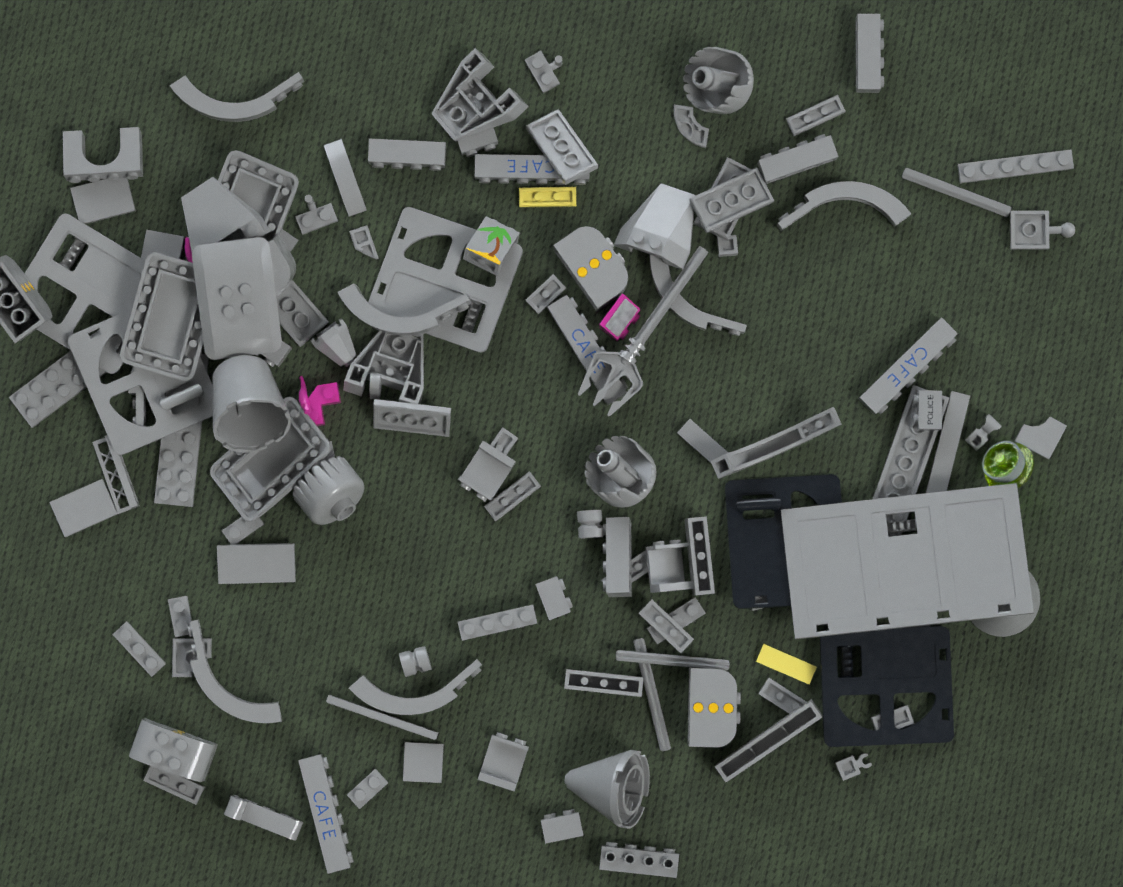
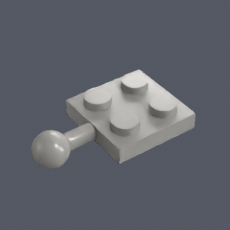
[1010,211,1075,250]

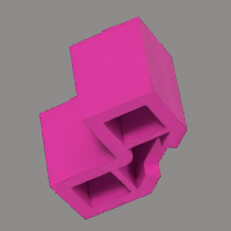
[308,382,341,426]

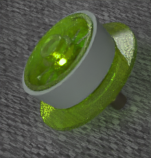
[982,441,1034,488]

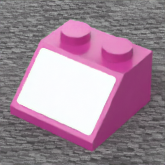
[599,293,641,342]

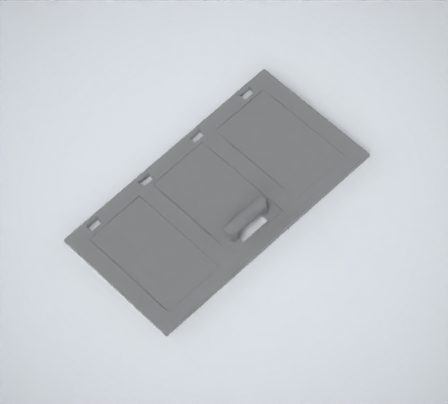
[781,483,1034,639]

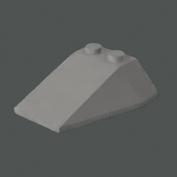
[614,184,695,270]

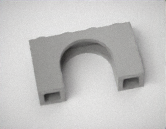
[63,127,143,183]

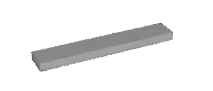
[926,391,970,493]
[326,695,439,740]

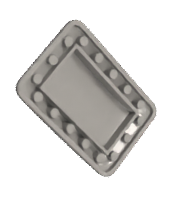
[218,150,299,242]
[192,237,282,360]
[120,252,204,381]
[210,397,331,522]

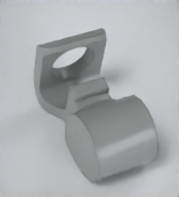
[965,414,1001,451]

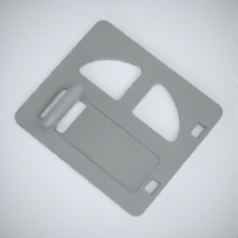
[368,207,523,353]
[25,214,145,374]
[68,309,213,455]

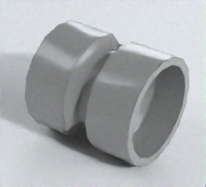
[577,510,603,539]
[399,646,432,677]

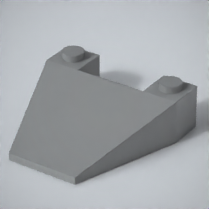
[432,48,529,141]
[181,177,271,251]
[343,331,424,404]

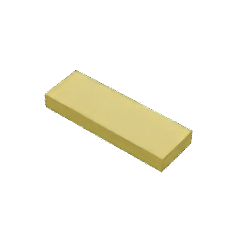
[519,187,576,207]
[756,644,817,685]

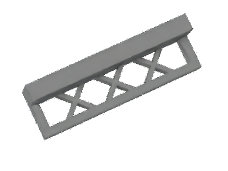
[92,435,140,514]

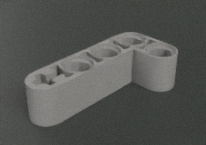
[224,795,303,841]

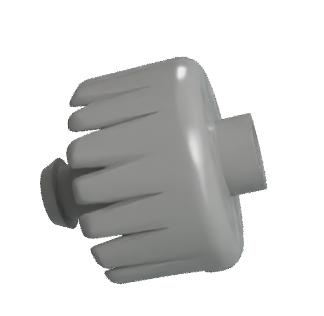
[683,47,754,114]
[585,436,656,508]
[293,456,364,525]

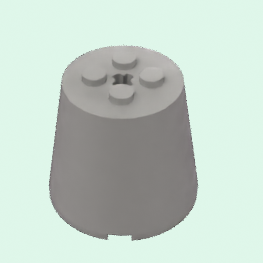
[213,355,291,452]

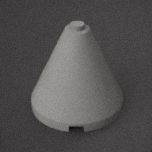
[564,750,650,829]

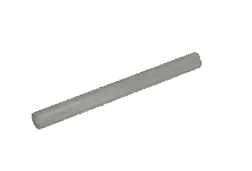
[902,168,1011,217]
[634,638,671,751]
[616,650,730,670]

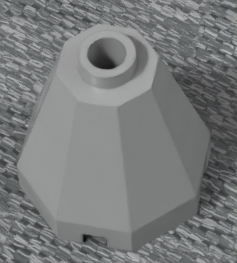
[311,318,356,367]

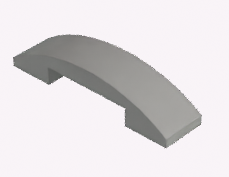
[324,139,367,217]

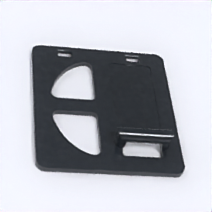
[725,474,842,609]
[820,626,954,747]

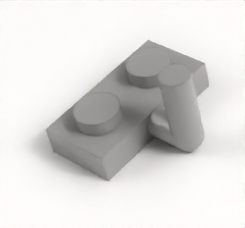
[525,51,562,94]
[295,195,338,235]

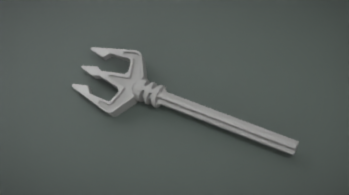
[578,246,709,417]

